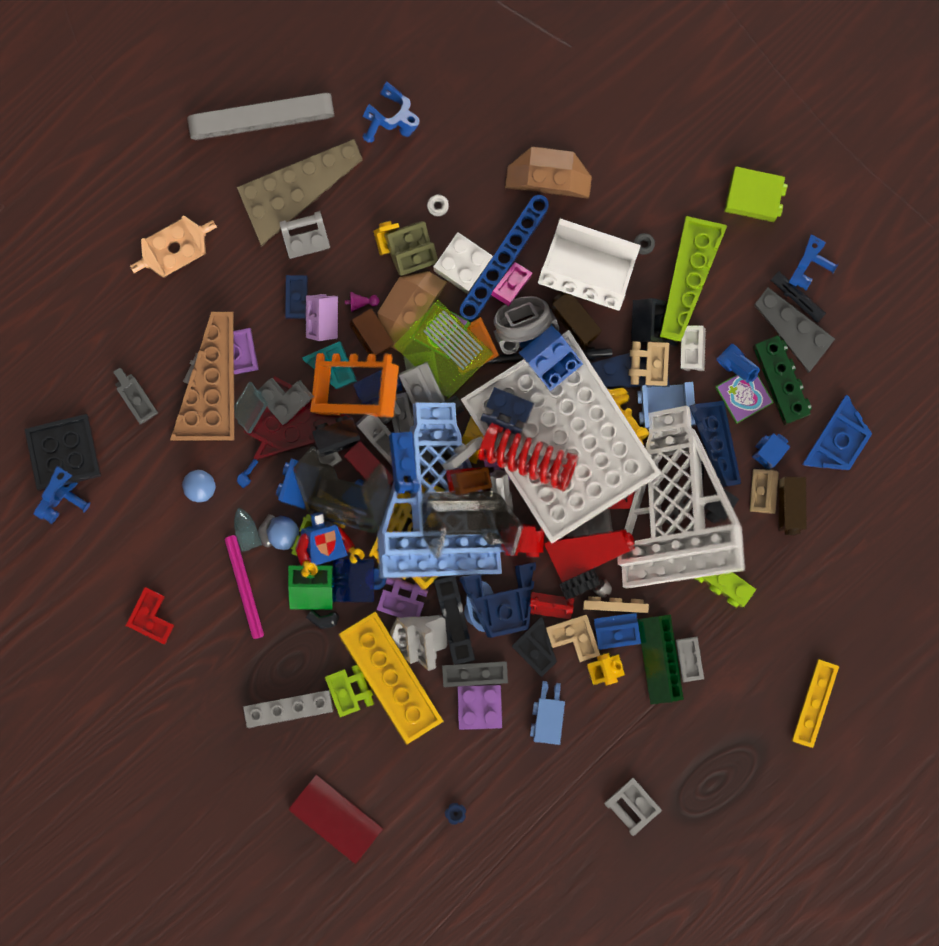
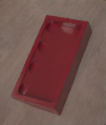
[288,775,383,864]

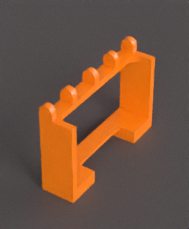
[310,353,399,417]

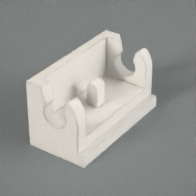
[681,326,705,371]

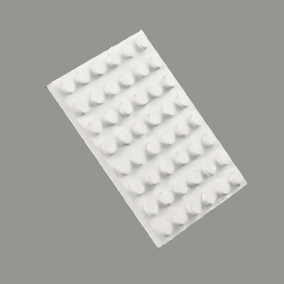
[461,331,661,543]

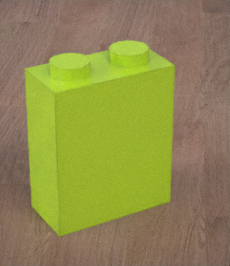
[725,166,787,222]

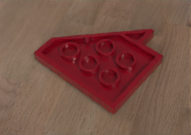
[244,376,349,460]

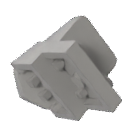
[390,615,447,671]

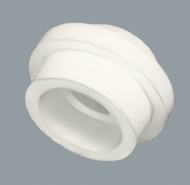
[428,195,449,216]

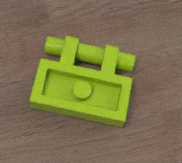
[325,665,374,717]

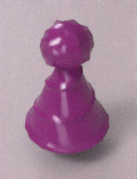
[345,292,380,312]

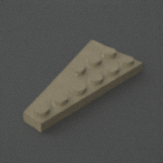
[237,139,362,246]

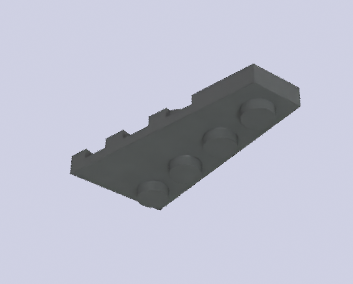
[754,288,835,373]

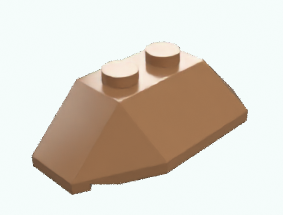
[505,147,592,198]
[377,271,447,354]

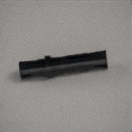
[770,271,826,323]

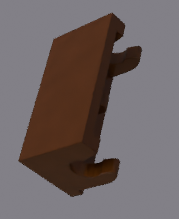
[349,309,394,358]

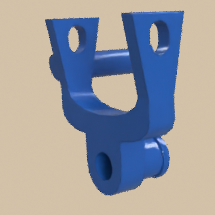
[362,82,419,143]
[789,234,838,290]
[34,466,91,524]

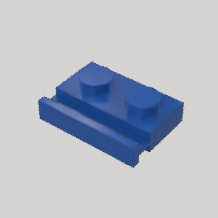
[594,613,641,650]

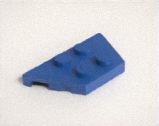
[802,395,872,470]

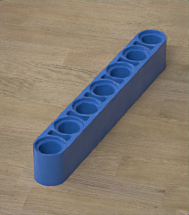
[460,195,549,322]

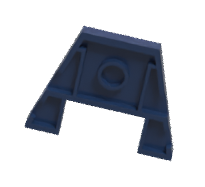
[460,562,536,638]

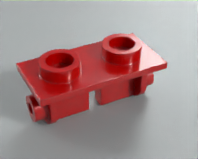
[530,592,574,620]

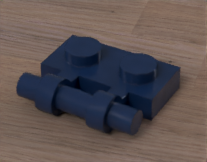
[480,387,534,435]

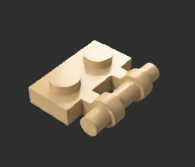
[629,342,669,386]

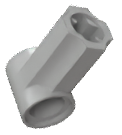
[490,470,513,513]

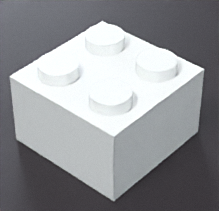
[434,232,493,294]

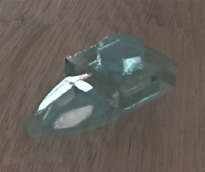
[234,508,263,552]

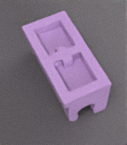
[306,294,338,341]

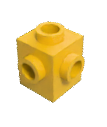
[587,653,625,685]

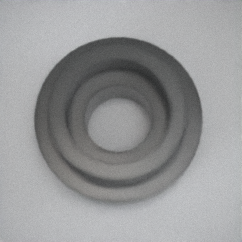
[634,233,655,255]

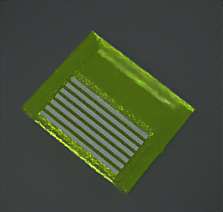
[394,300,493,399]

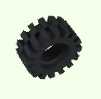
[559,568,601,600]

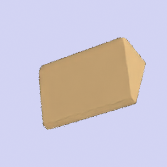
[750,469,779,514]

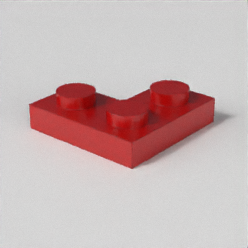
[126,587,175,645]

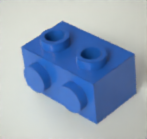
[752,433,790,470]

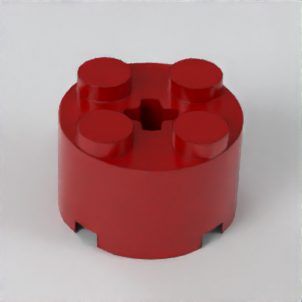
[501,523,545,557]

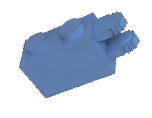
[530,681,565,745]

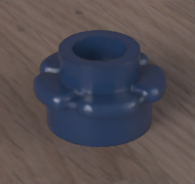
[445,803,466,825]

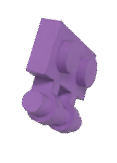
[377,577,429,618]

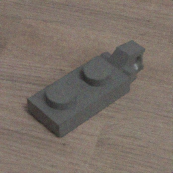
[113,368,158,425]

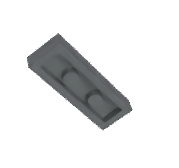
[442,662,508,687]

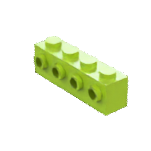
[694,572,756,608]

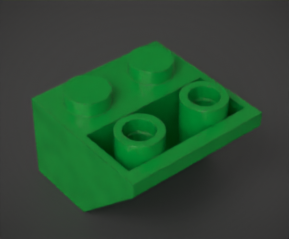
[288,566,333,610]

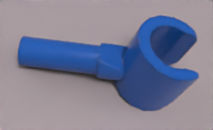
[237,459,258,488]

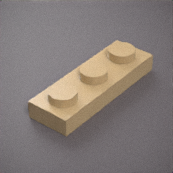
[583,597,649,613]

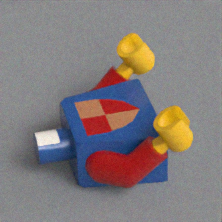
[295,512,364,577]

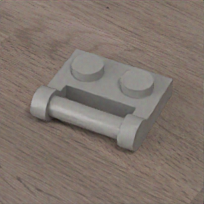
[279,211,330,259]
[604,777,662,836]

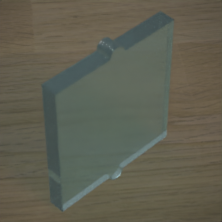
[235,382,268,433]

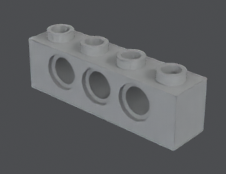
[243,690,334,728]

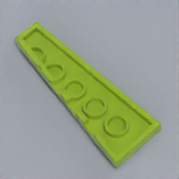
[660,216,727,342]

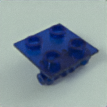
[333,559,375,602]

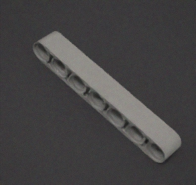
[187,93,334,140]

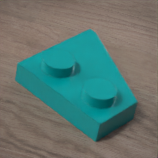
[302,341,357,389]

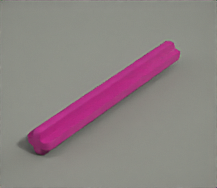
[225,535,264,639]

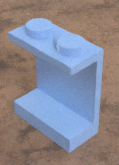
[637,382,696,430]

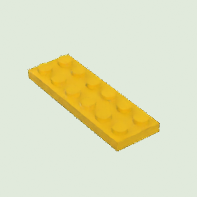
[338,611,443,745]

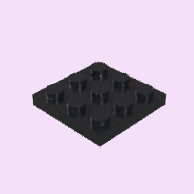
[25,414,101,491]

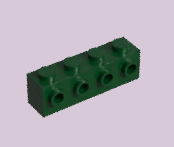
[752,335,812,425]

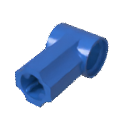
[717,344,760,383]

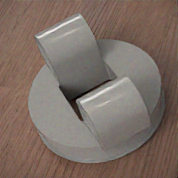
[493,296,559,354]

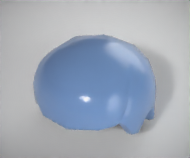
[182,470,216,503]
[266,516,299,550]

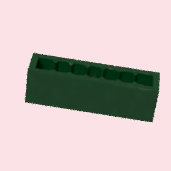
[638,614,684,704]

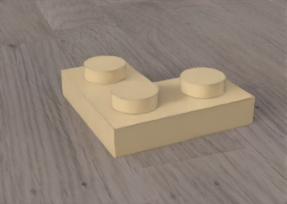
[546,614,600,662]

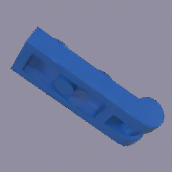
[389,432,420,494]

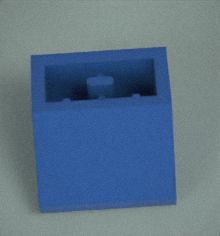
[519,325,583,391]
[276,459,318,510]

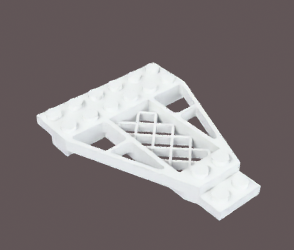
[617,406,744,589]

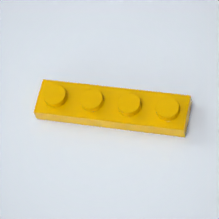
[791,659,839,748]

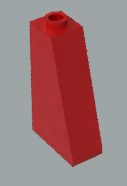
[544,529,635,583]

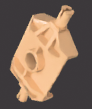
[130,216,217,277]

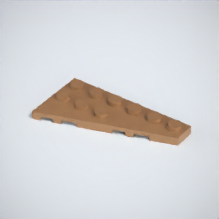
[170,312,235,440]

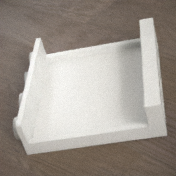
[538,219,641,311]

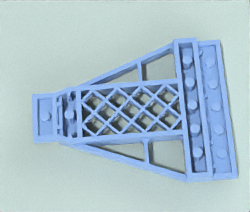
[377,403,503,578]

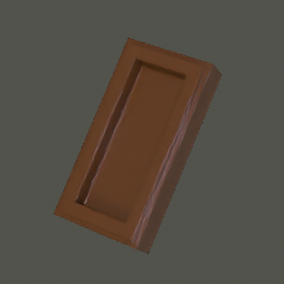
[451,467,493,496]

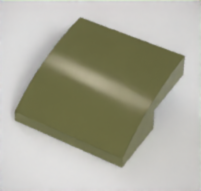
[384,221,438,276]

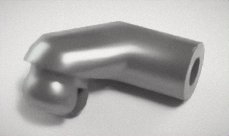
[258,514,275,547]

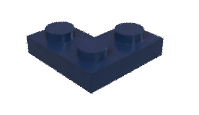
[285,275,308,319]

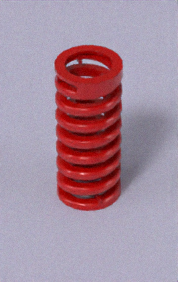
[478,423,578,492]

